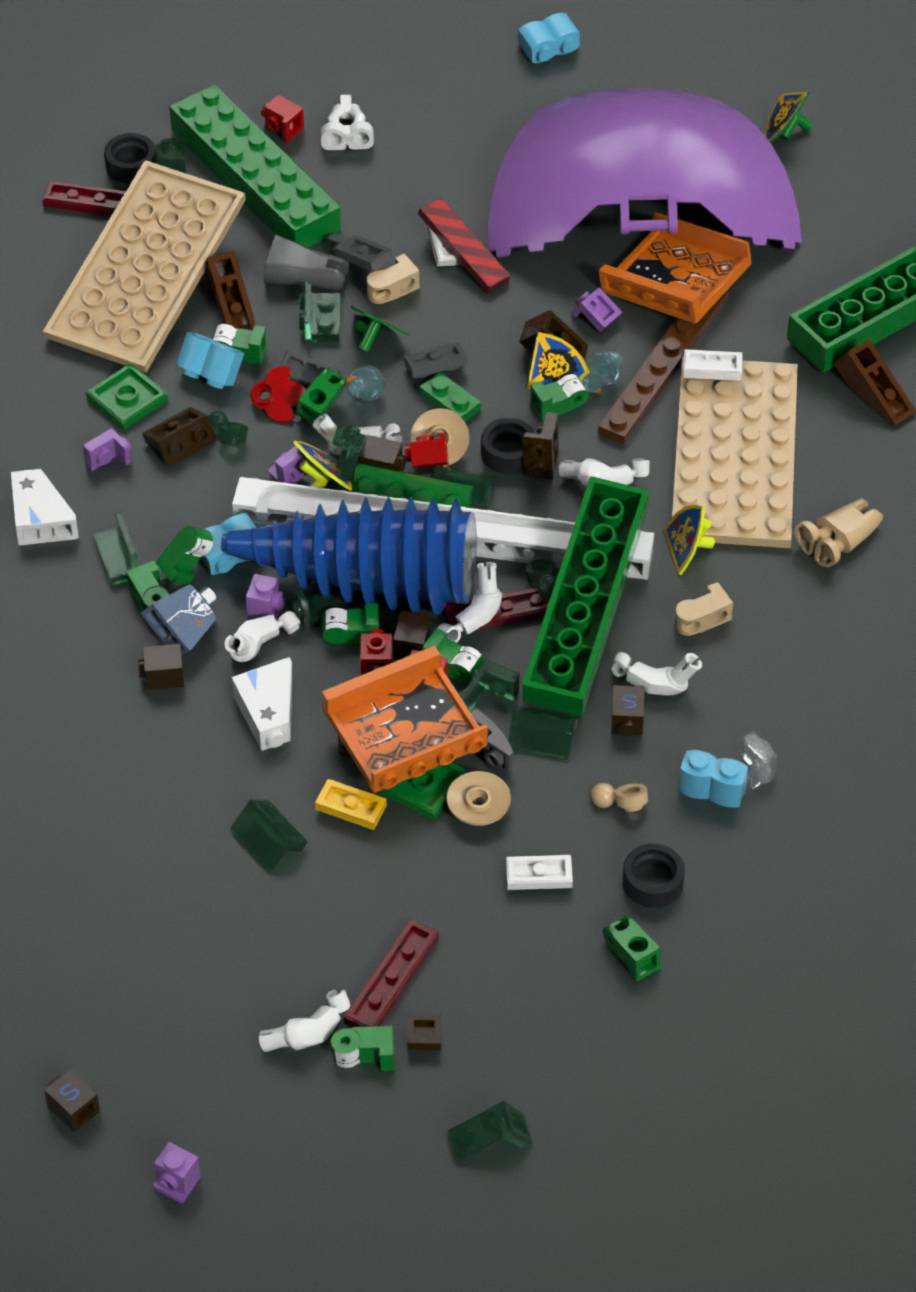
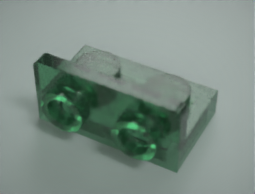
[299,282,341,342]
[331,425,366,482]

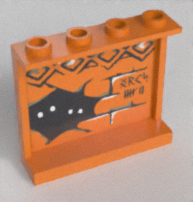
[599,212,752,324]
[322,645,488,793]

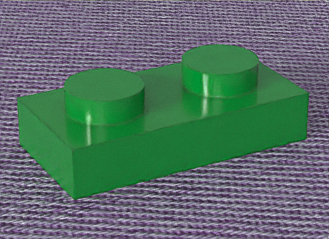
[420,372,481,422]

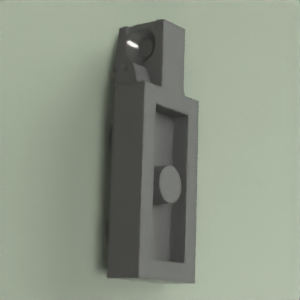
[327,232,394,272]

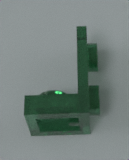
[156,138,186,173]
[458,659,520,711]
[448,1101,533,1162]

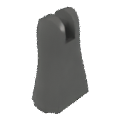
[264,235,349,290]

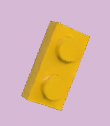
[315,779,387,830]

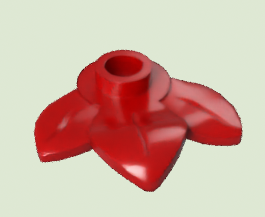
[250,366,307,422]

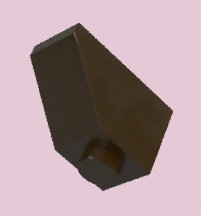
[519,310,588,359]

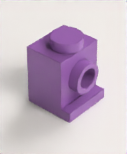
[246,574,285,620]
[152,1142,201,1204]

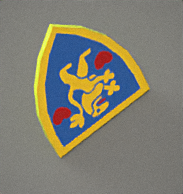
[293,440,352,491]
[663,504,715,575]

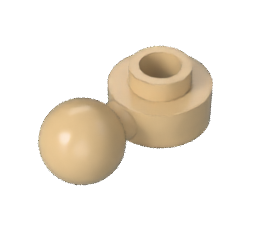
[590,783,648,812]

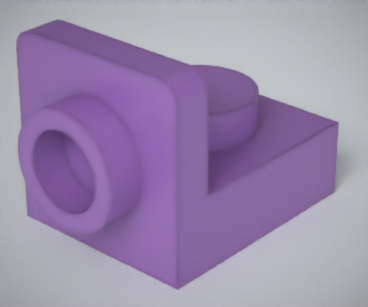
[572,288,622,332]
[83,428,131,471]
[268,446,307,484]

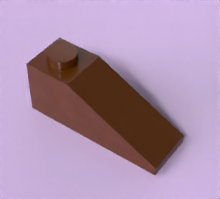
[205,251,256,330]
[834,339,916,427]

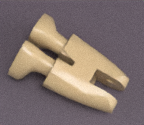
[794,498,883,567]

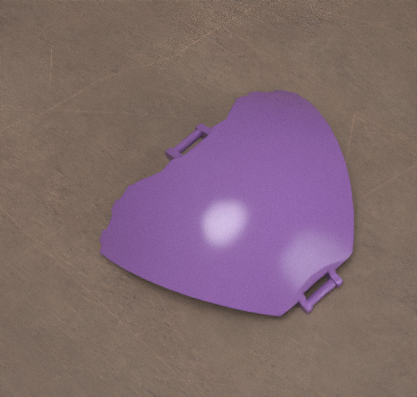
[487,88,802,258]

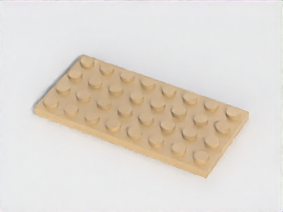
[43,160,246,373]
[671,356,798,548]

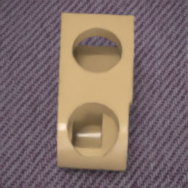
[367,253,420,304]
[675,582,733,636]

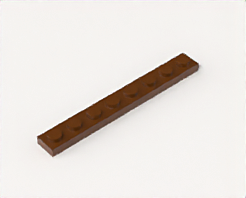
[598,289,730,444]

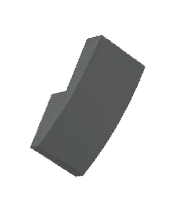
[471,708,513,775]

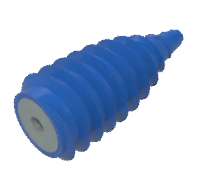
[221,496,477,615]

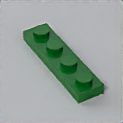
[352,464,473,508]

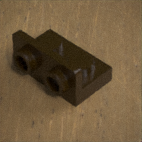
[142,407,215,466]
[522,412,559,479]

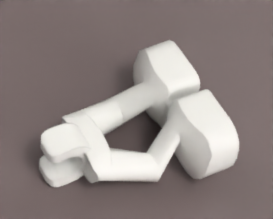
[321,95,374,150]

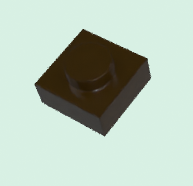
[407,1014,441,1050]

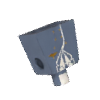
[140,584,217,655]

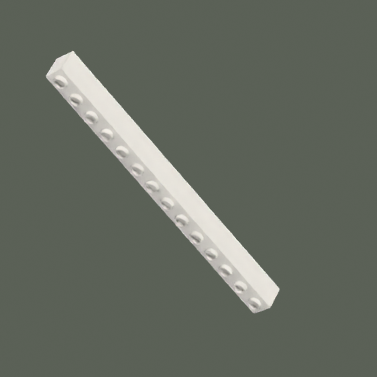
[232,477,654,580]

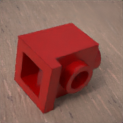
[261,95,304,143]
[405,433,449,469]
[360,629,392,675]

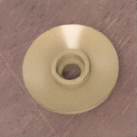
[410,408,469,467]
[447,771,511,826]

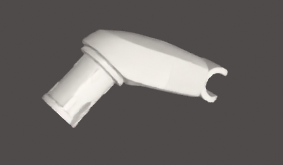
[313,413,402,455]
[559,458,649,486]
[438,562,502,643]
[225,611,301,662]
[611,652,702,695]
[259,990,350,1052]

